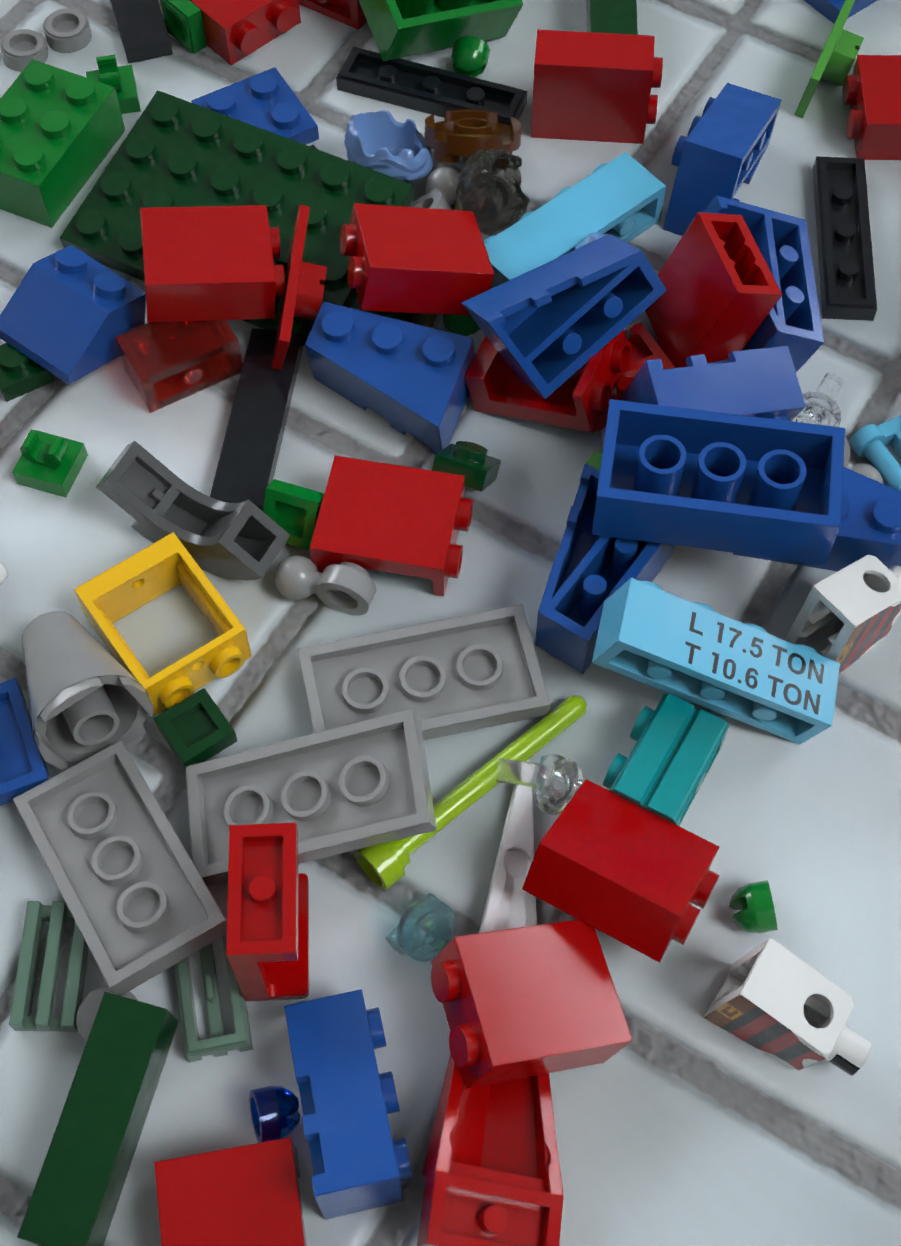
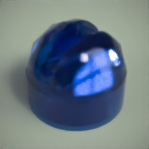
[249,1086,300,1143]

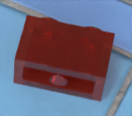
[115,320,243,413]

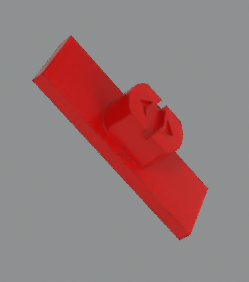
[271,205,327,370]

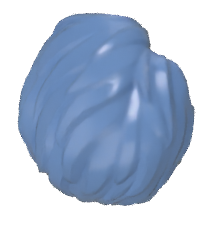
[344,110,433,183]

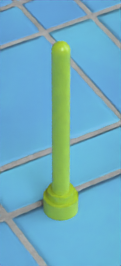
[355,695,587,891]

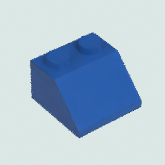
[0,245,146,385]

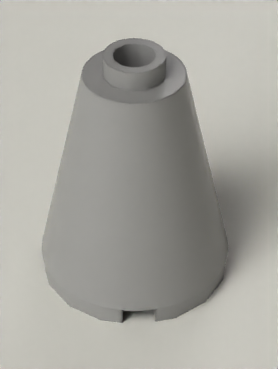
[22,611,154,770]

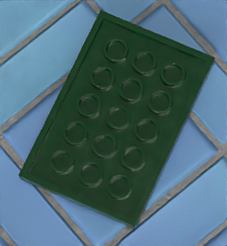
[60,90,415,346]

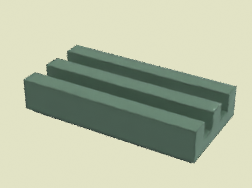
[9,901,89,1032]
[174,934,253,1062]

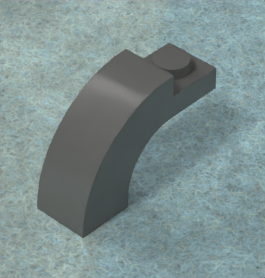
[96,441,290,580]

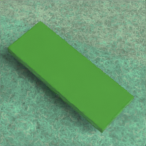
[794,0,864,118]

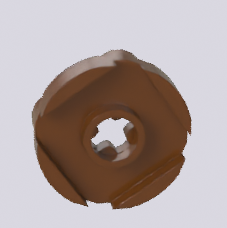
[424,109,522,164]

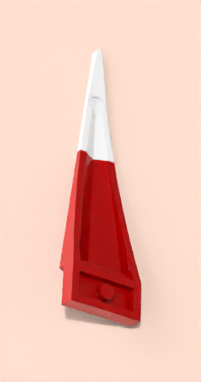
[417,759,564,1246]

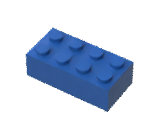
[592,399,845,565]

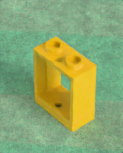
[74,532,252,716]

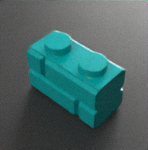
[603,693,729,826]

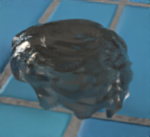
[456,149,530,236]

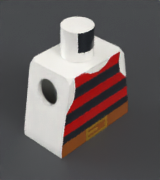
[785,555,901,674]
[704,938,872,1076]

